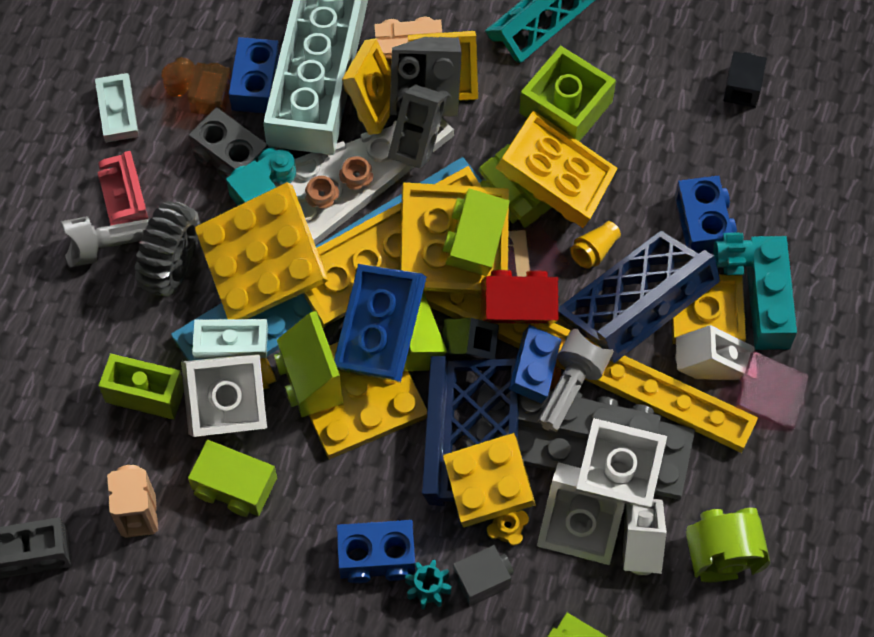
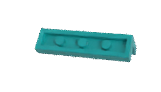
[485,0,595,63]

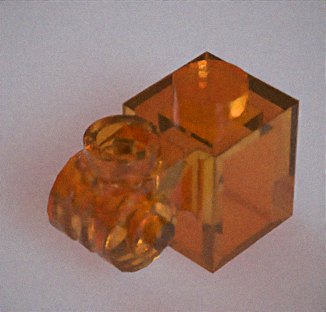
[161,57,232,115]

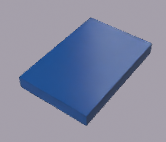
[334,264,427,382]

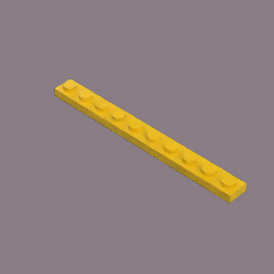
[424,291,758,453]

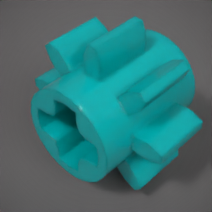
[713,232,754,275]
[405,560,452,609]

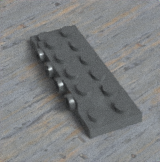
[465,383,695,500]

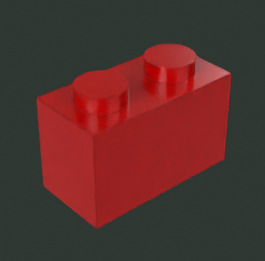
[481,270,558,324]

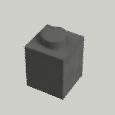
[453,545,514,607]

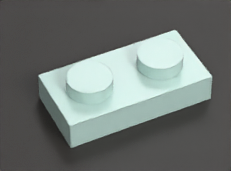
[95,73,139,143]
[192,319,268,359]

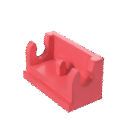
[97,151,148,226]

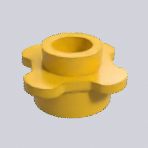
[487,510,529,546]

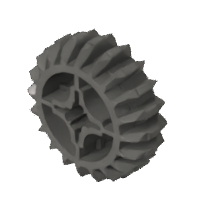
[135,201,200,297]

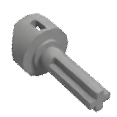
[60,216,148,268]
[538,329,614,432]

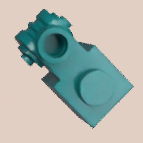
[226,147,296,206]

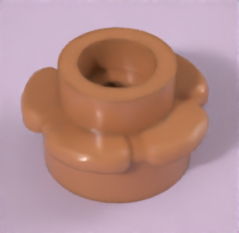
[339,156,373,190]
[305,176,339,209]

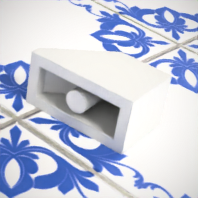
[675,325,756,380]
[623,499,666,575]

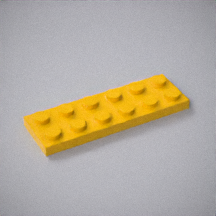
[302,166,482,327]

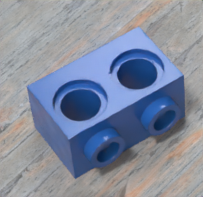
[229,37,280,113]
[675,176,737,254]
[337,520,416,583]

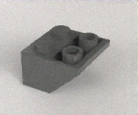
[389,37,461,117]

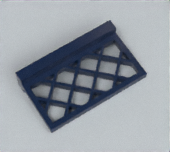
[558,231,721,363]
[422,356,520,506]

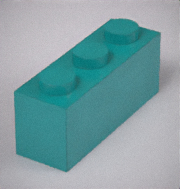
[747,236,797,350]

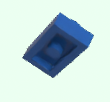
[509,325,561,404]

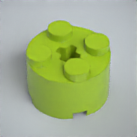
[686,508,770,582]

